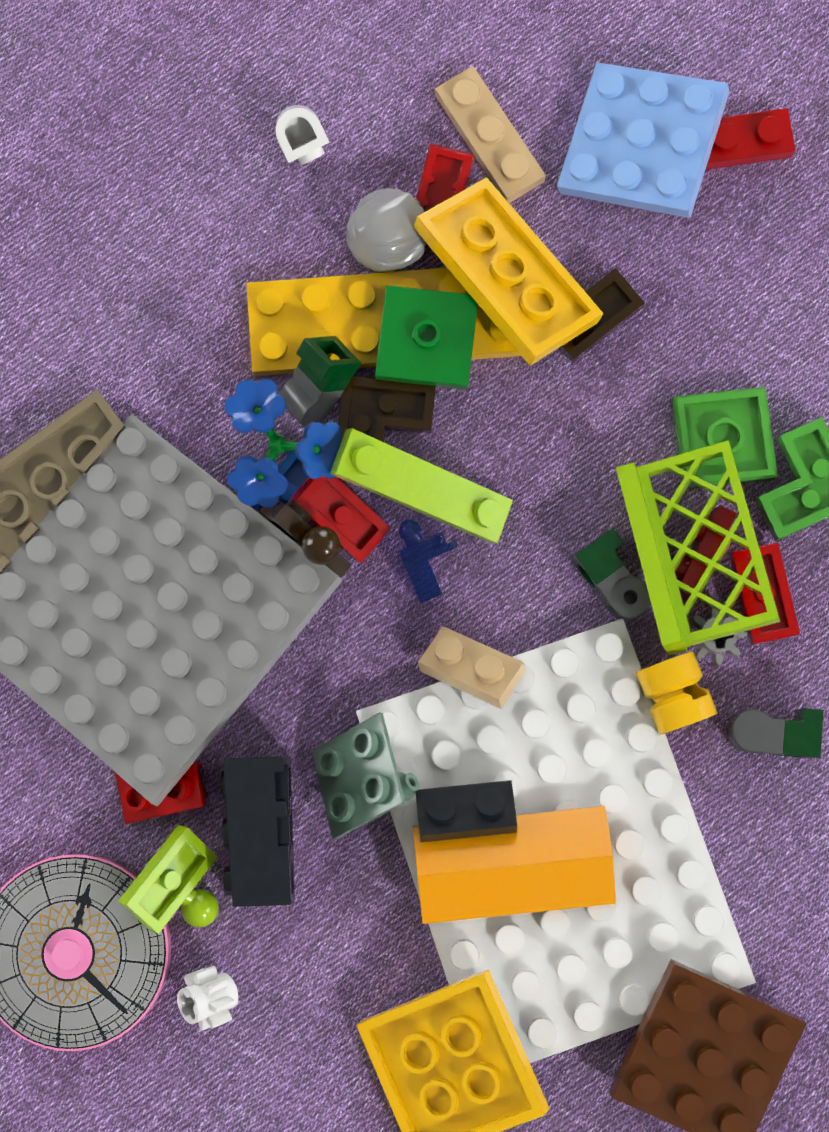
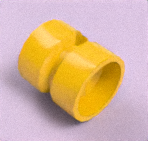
[635,651,718,735]

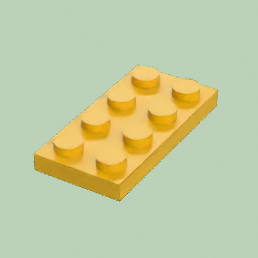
[413,177,604,366]

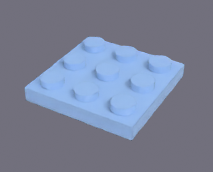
[557,62,730,218]

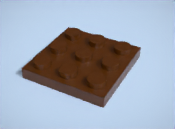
[609,959,807,1132]

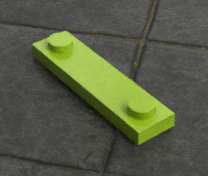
[330,428,513,544]

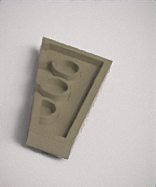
[0,390,125,574]

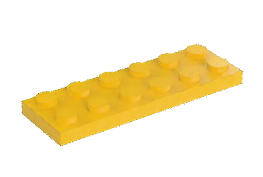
[246,268,521,376]

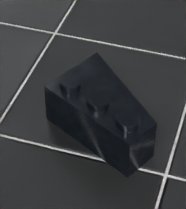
[221,757,295,907]

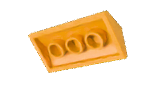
[413,806,616,924]

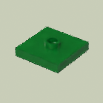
[375,285,478,390]

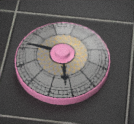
[0,854,171,1051]

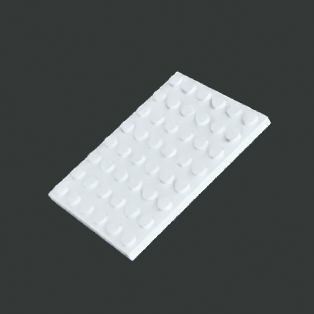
[356,618,756,1063]

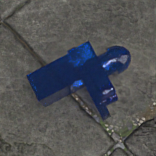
[397,519,458,603]

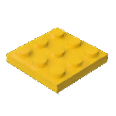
[356,969,550,1132]

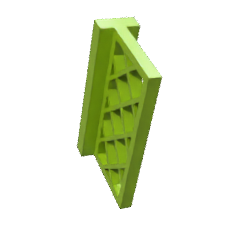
[616,440,780,656]

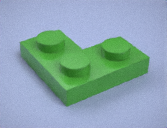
[755,417,829,542]

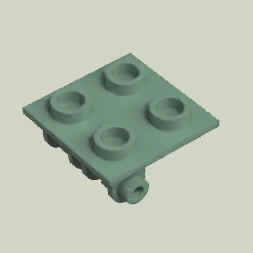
[312,712,419,840]

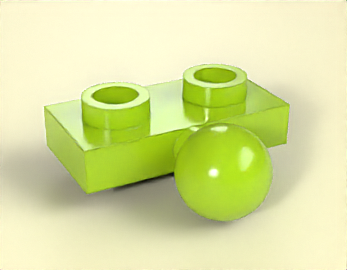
[118,825,219,934]

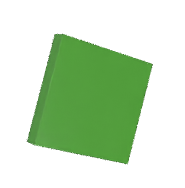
[671,387,778,490]

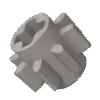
[690,607,747,667]

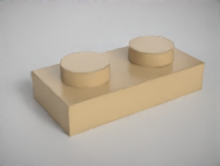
[418,626,525,709]

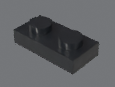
[415,780,517,842]

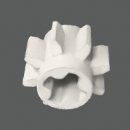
[177,966,238,1031]

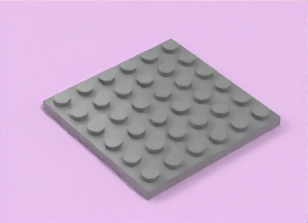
[0,413,343,806]

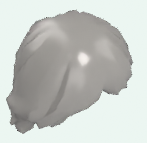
[346,188,426,273]

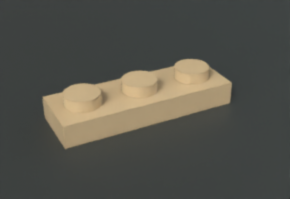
[435,66,546,203]

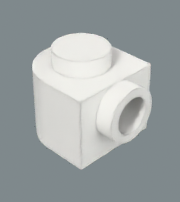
[276,105,330,165]

